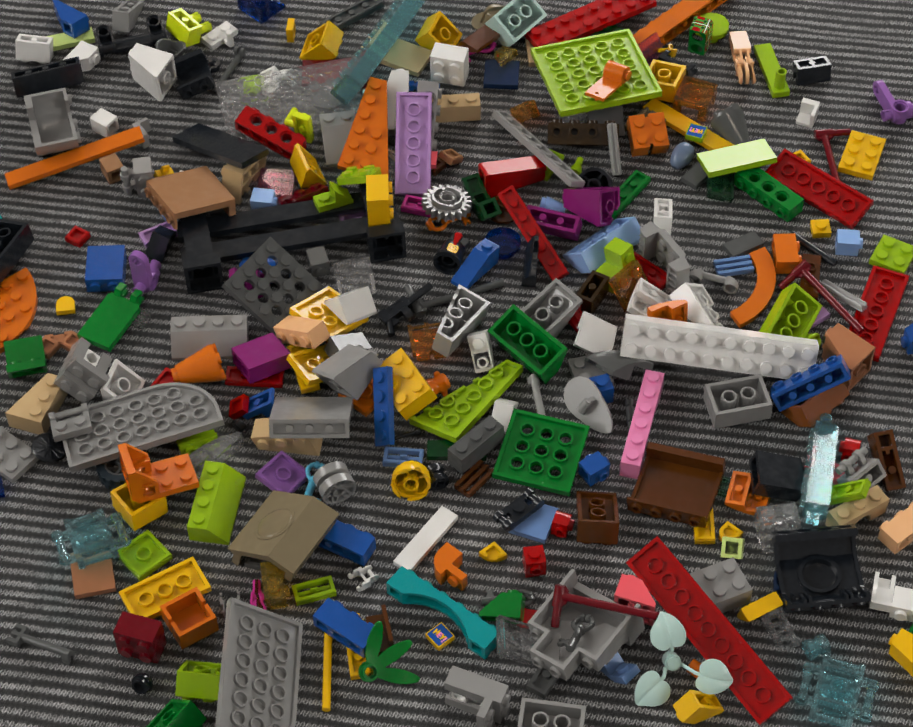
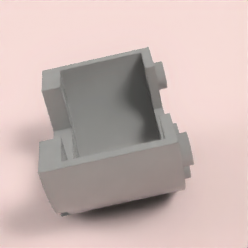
[24,88,82,157]

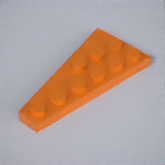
[337,76,389,181]

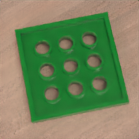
[492,408,590,496]

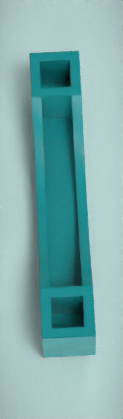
[386,566,500,659]

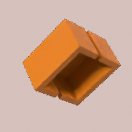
[626,112,670,157]
[160,587,219,649]

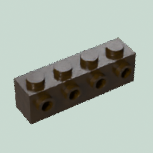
[547,119,619,146]

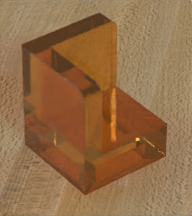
[509,100,541,123]

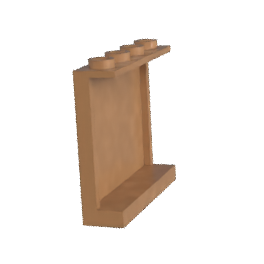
[144,166,236,230]

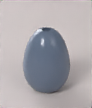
[670,142,695,169]

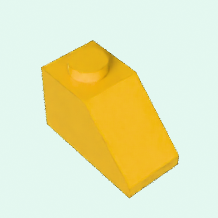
[673,690,724,724]

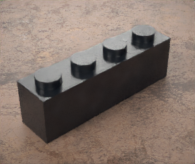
[11,57,85,98]

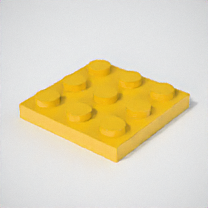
[289,286,369,342]

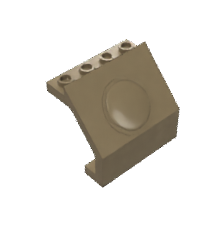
[227,490,339,582]

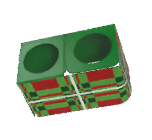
[688,16,713,56]

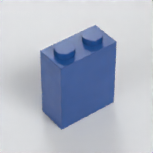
[85,245,127,292]

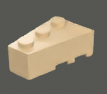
[221,156,267,205]
[5,373,68,434]
[251,418,323,456]

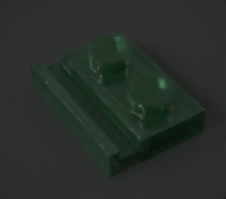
[706,173,734,203]

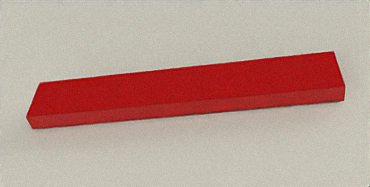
[497,185,569,281]

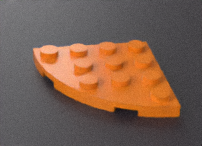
[0,267,38,354]

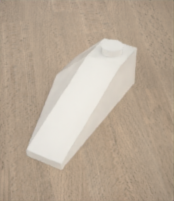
[669,282,724,327]

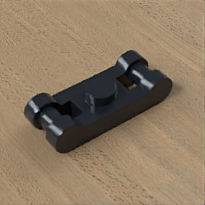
[493,488,545,532]

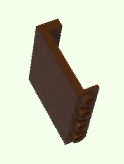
[627,441,726,528]

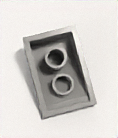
[319,110,355,167]
[521,278,583,338]

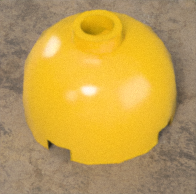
[391,460,431,501]

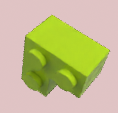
[596,237,637,294]

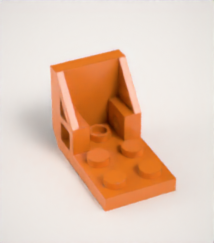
[118,443,199,503]

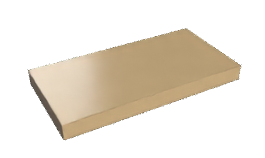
[358,30,432,77]

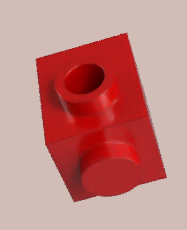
[522,545,546,578]

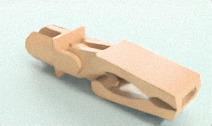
[729,31,756,85]

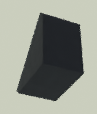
[145,225,177,263]

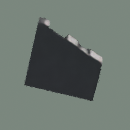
[521,236,539,287]

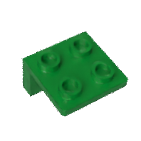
[4,335,48,379]

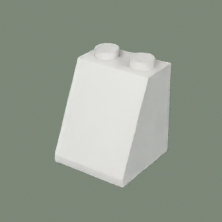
[128,43,177,101]

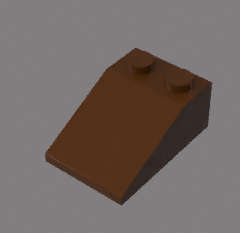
[576,491,620,545]

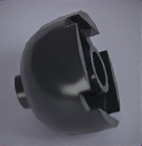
[579,167,613,187]

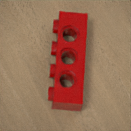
[235,105,306,160]

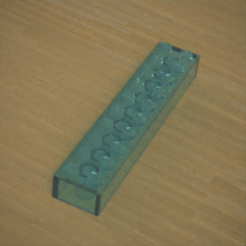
[330,0,426,106]

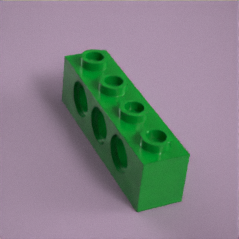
[734,167,804,222]

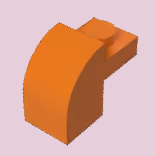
[434,542,468,591]

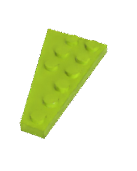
[409,359,524,443]

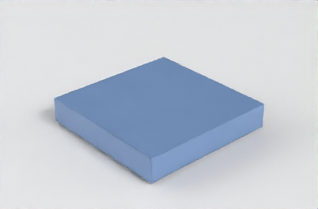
[508,500,559,544]

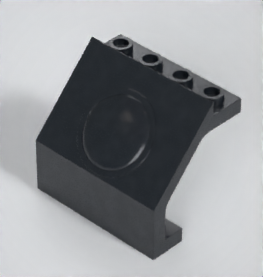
[772,524,871,613]

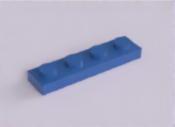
[373,366,395,447]

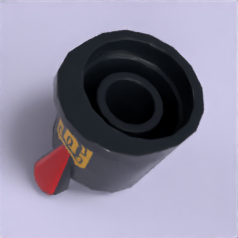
[433,232,465,275]

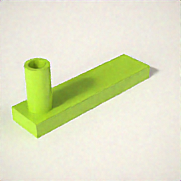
[753,43,790,98]

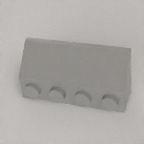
[170,314,249,361]

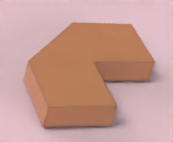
[42,330,79,360]

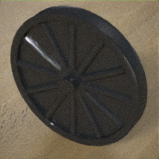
[32,433,66,462]

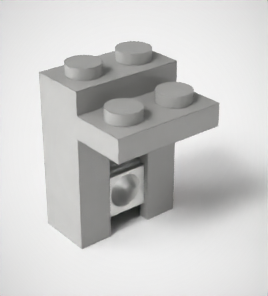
[54,337,113,403]
[444,666,511,727]

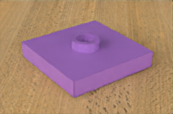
[255,450,311,493]

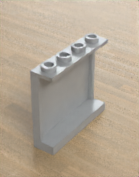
[269,397,354,439]

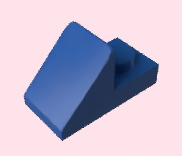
[242,387,275,420]

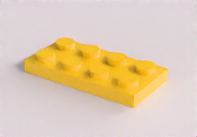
[119,556,212,619]

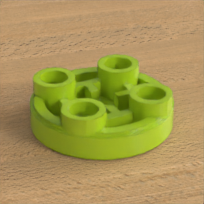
[695,13,729,43]

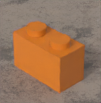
[771,233,802,274]

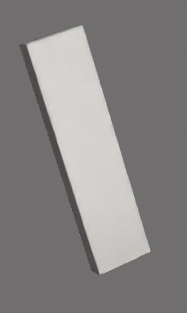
[393,506,458,571]

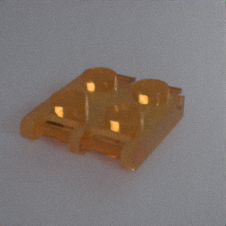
[407,320,447,362]

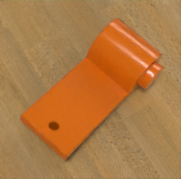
[585,60,632,102]

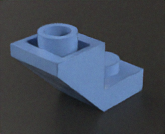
[600,651,640,684]

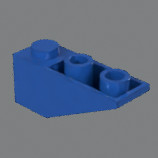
[53,0,90,39]

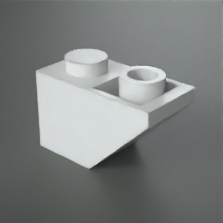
[467,329,494,373]

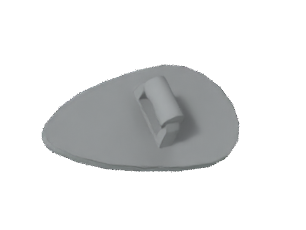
[563,376,613,434]

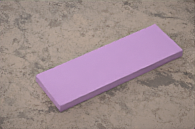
[395,92,432,196]

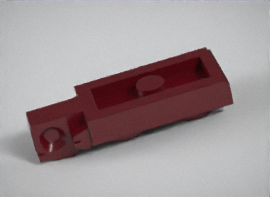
[278,183,329,205]

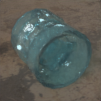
[802,633,831,661]

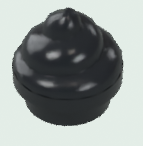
[132,673,153,694]

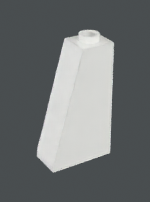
[387,68,409,136]

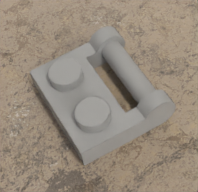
[48,402,93,442]

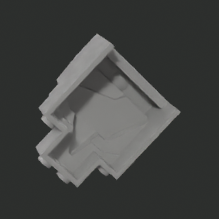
[528,569,645,681]

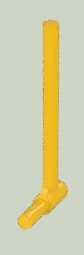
[322,613,360,712]

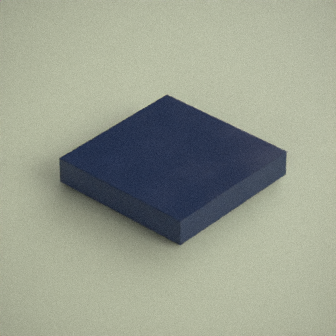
[483,59,520,90]

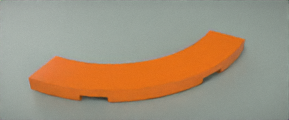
[730,247,776,329]

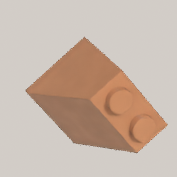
[822,323,876,391]

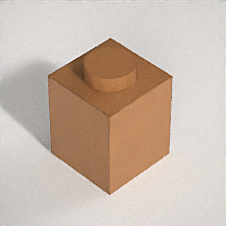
[99,153,123,184]

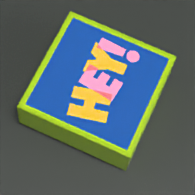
[685,123,707,143]

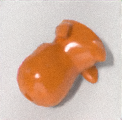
[426,371,451,397]

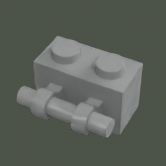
[120,156,154,199]
[835,446,887,489]

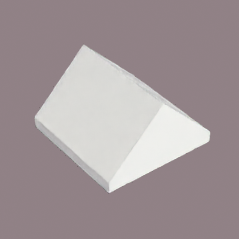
[324,286,377,325]
[100,359,145,401]

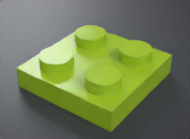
[337,165,381,186]
[869,234,913,274]

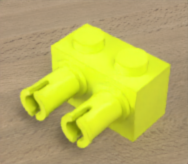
[165,8,212,47]

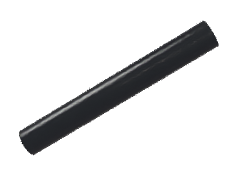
[791,231,837,267]

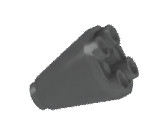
[710,103,750,145]

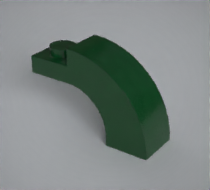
[461,173,502,221]

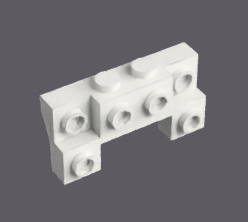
[869,571,913,622]

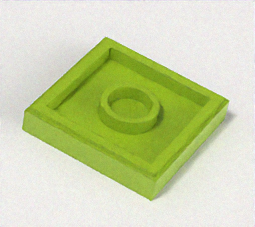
[115,529,173,581]

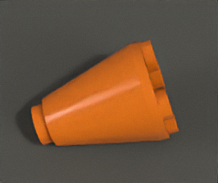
[170,343,226,383]

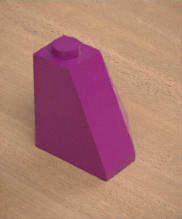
[562,187,620,227]

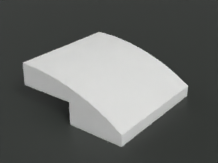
[627,278,671,316]
[573,311,617,354]

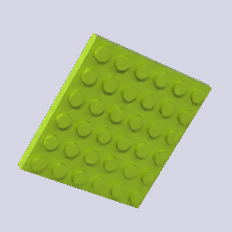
[530,29,662,117]

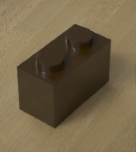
[576,270,610,315]

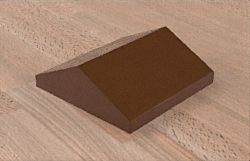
[455,25,500,53]

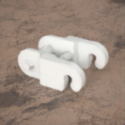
[347,565,379,592]

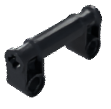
[96,14,167,57]

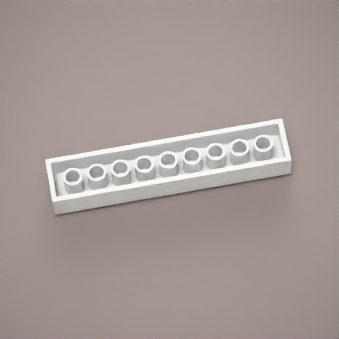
[620,314,819,379]

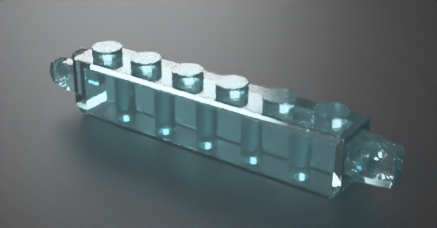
[799,413,839,526]

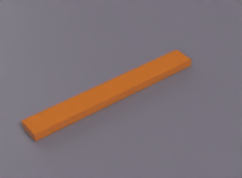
[5,126,145,190]

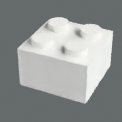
[430,42,469,87]

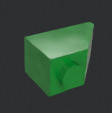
[479,590,526,622]

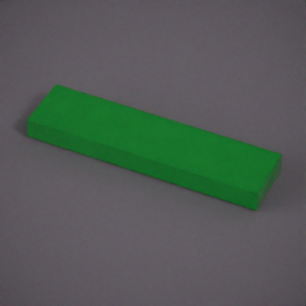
[611,170,651,220]

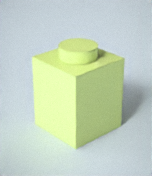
[721,536,745,559]

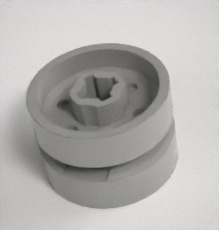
[313,461,356,504]

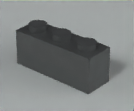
[447,415,504,474]

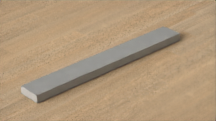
[491,110,586,188]

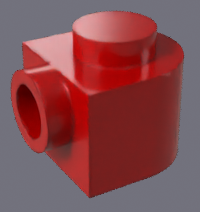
[839,437,862,464]
[551,510,575,538]

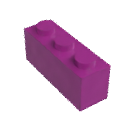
[527,205,583,241]

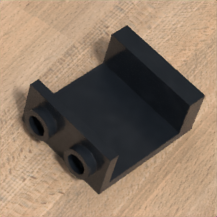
[174,48,215,100]

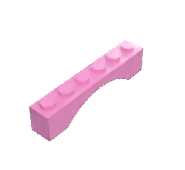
[619,369,665,479]

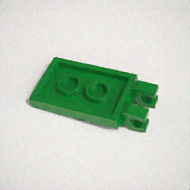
[77,282,144,352]

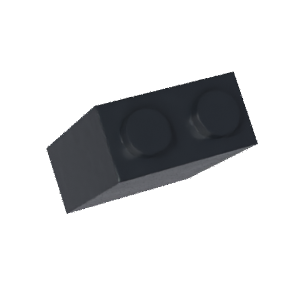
[749,450,806,502]

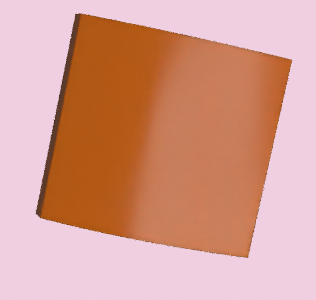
[647,300,688,322]
[724,471,770,518]

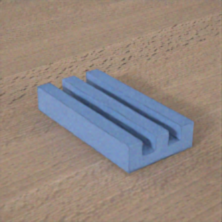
[713,255,754,277]
[383,446,424,467]

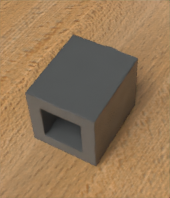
[306,246,330,277]

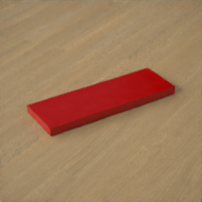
[765,148,874,230]
[849,265,910,362]

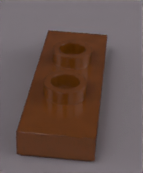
[800,253,821,301]

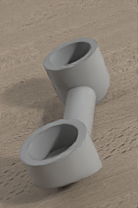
[689,269,739,294]

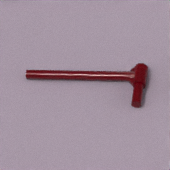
[814,128,851,180]
[778,259,864,334]
[551,584,659,628]

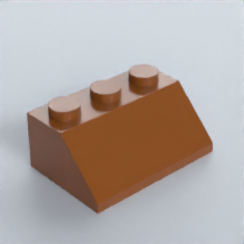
[777,383,850,428]

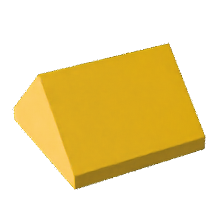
[289,143,327,188]

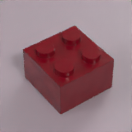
[113,611,167,664]

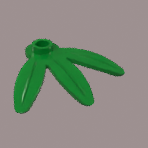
[358,621,420,684]

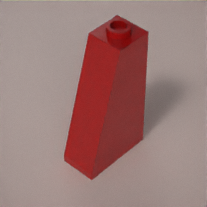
[478,155,547,198]

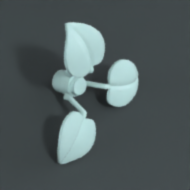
[634,611,733,707]

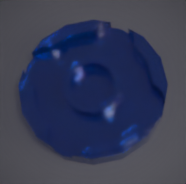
[485,227,521,259]

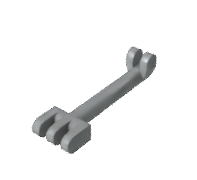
[527,374,547,434]

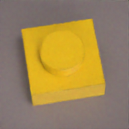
[810,219,832,238]

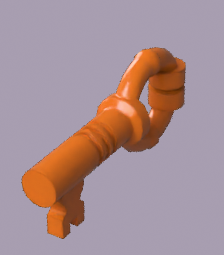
[425,213,471,232]

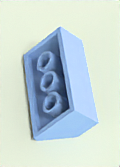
[562,217,641,274]

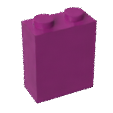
[231,333,291,384]

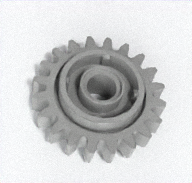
[421,184,472,222]

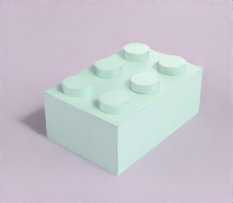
[485,0,547,49]

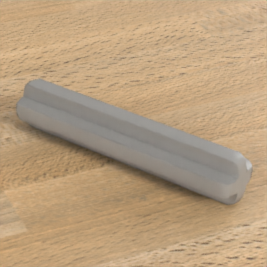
[607,123,622,176]
[820,279,868,312]

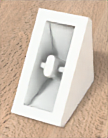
[492,398,519,434]

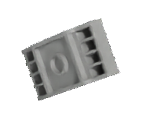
[638,221,691,293]

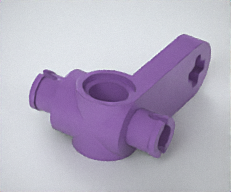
[873,80,913,124]
[128,250,162,296]

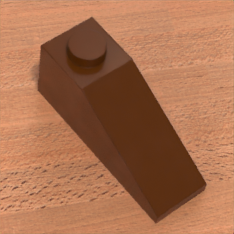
[867,429,906,492]

